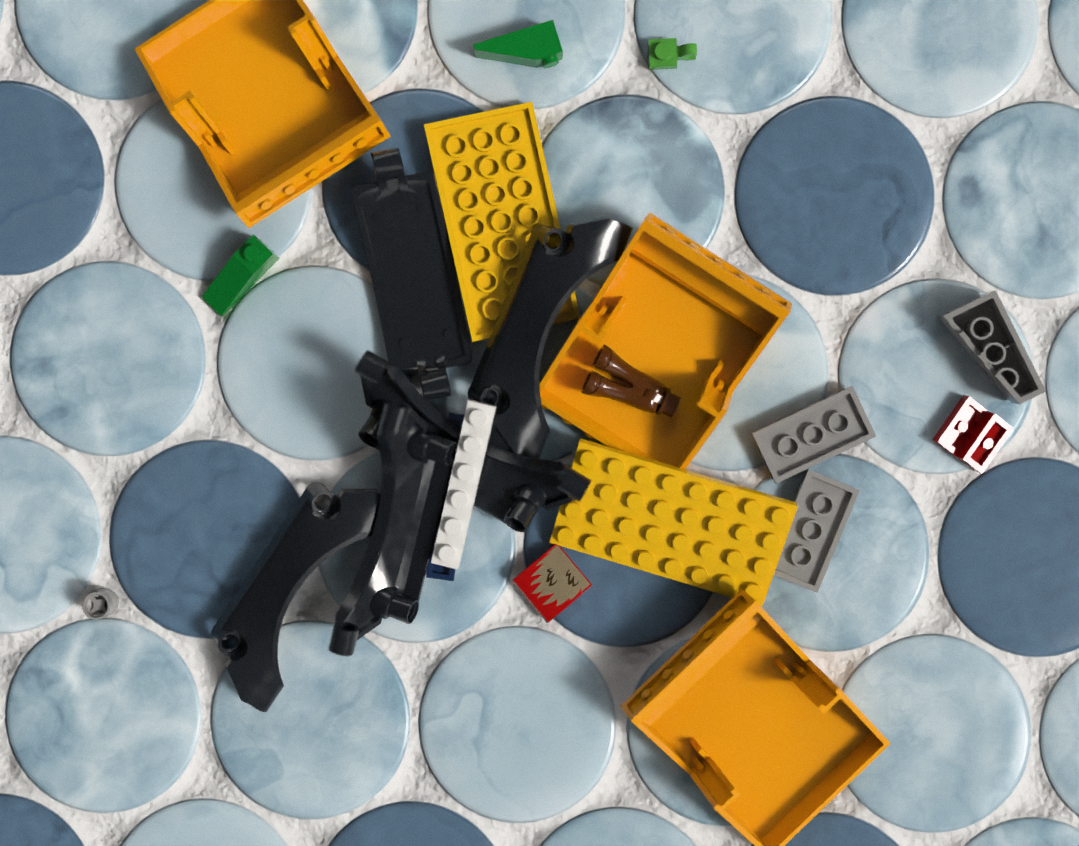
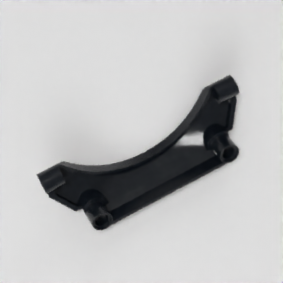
[468,217,633,459]
[355,350,592,532]
[328,401,457,656]
[212,482,381,712]

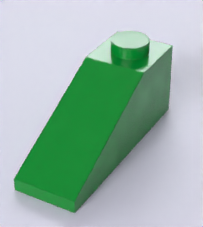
[473,20,563,68]
[202,234,280,317]

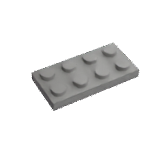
[750,386,876,484]
[774,469,860,593]

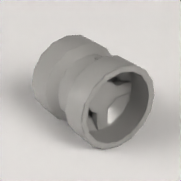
[82,589,119,620]

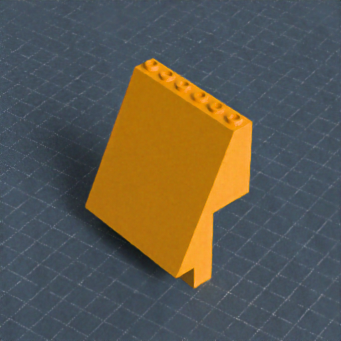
[135,0,391,228]
[540,212,792,469]
[621,588,891,846]

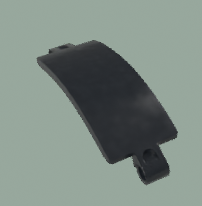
[351,147,472,400]

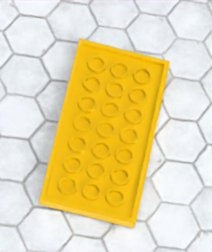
[424,102,581,343]
[549,438,798,607]

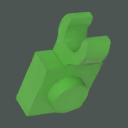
[648,38,697,70]

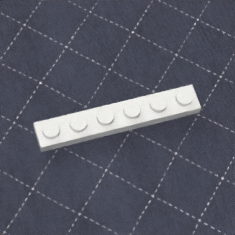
[431,399,497,569]

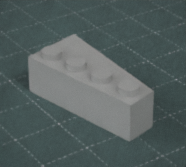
[937,290,1046,404]

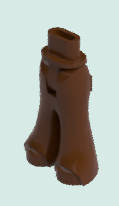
[581,344,681,417]

